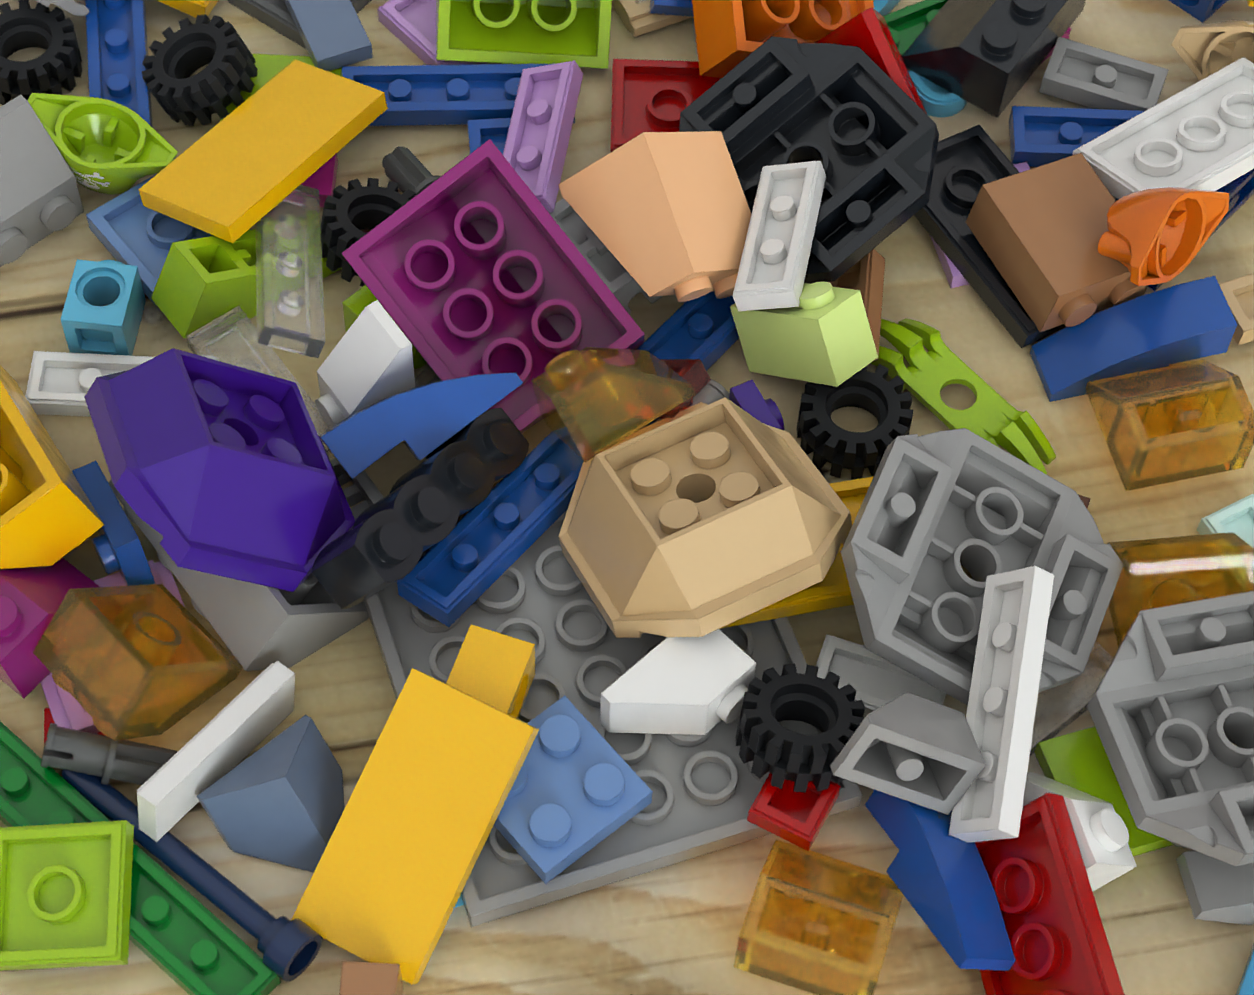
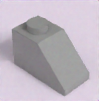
[830,692,986,815]

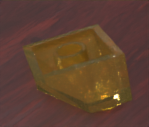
[531,347,696,462]

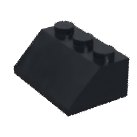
[902,0,1086,118]

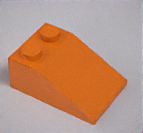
[692,0,874,78]

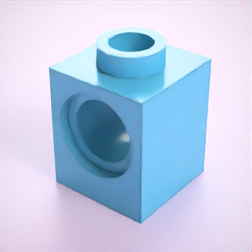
[60,259,146,356]

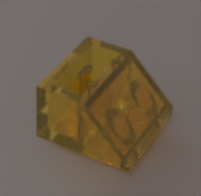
[1085,360,1254,491]
[734,839,903,995]

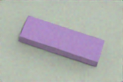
[503,61,583,212]

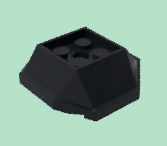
[679,36,939,284]

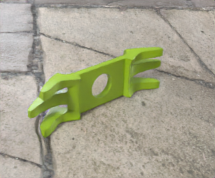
[870,318,1056,475]

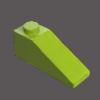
[151,219,342,339]

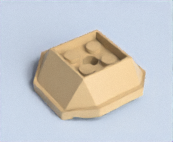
[558,397,852,638]

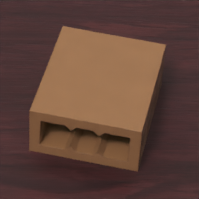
[966,153,1146,332]

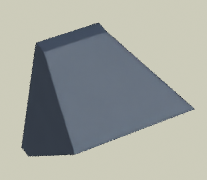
[196,715,344,872]

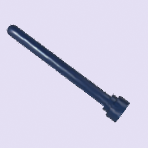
[62,769,322,982]

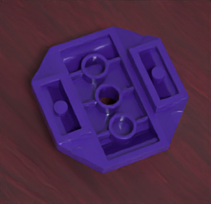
[84,348,355,592]

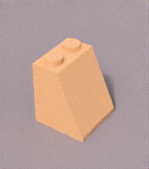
[558,131,751,302]

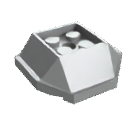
[841,428,1124,705]
[1087,591,1254,866]

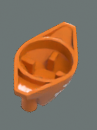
[1098,187,1229,286]

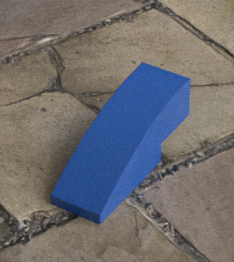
[1030,276,1237,402]
[319,372,523,479]

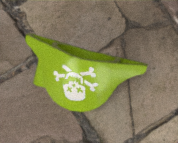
[27,93,178,195]

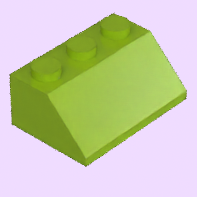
[436,0,612,69]

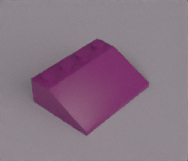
[341,139,645,433]

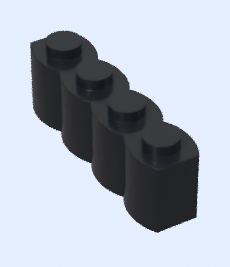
[312,408,529,609]

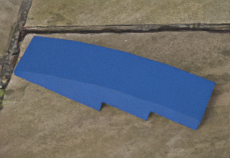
[865,789,1016,971]

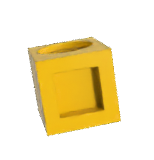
[446,624,535,719]

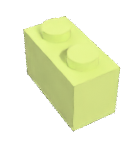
[730,282,878,387]

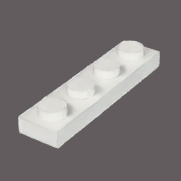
[949,566,1054,843]

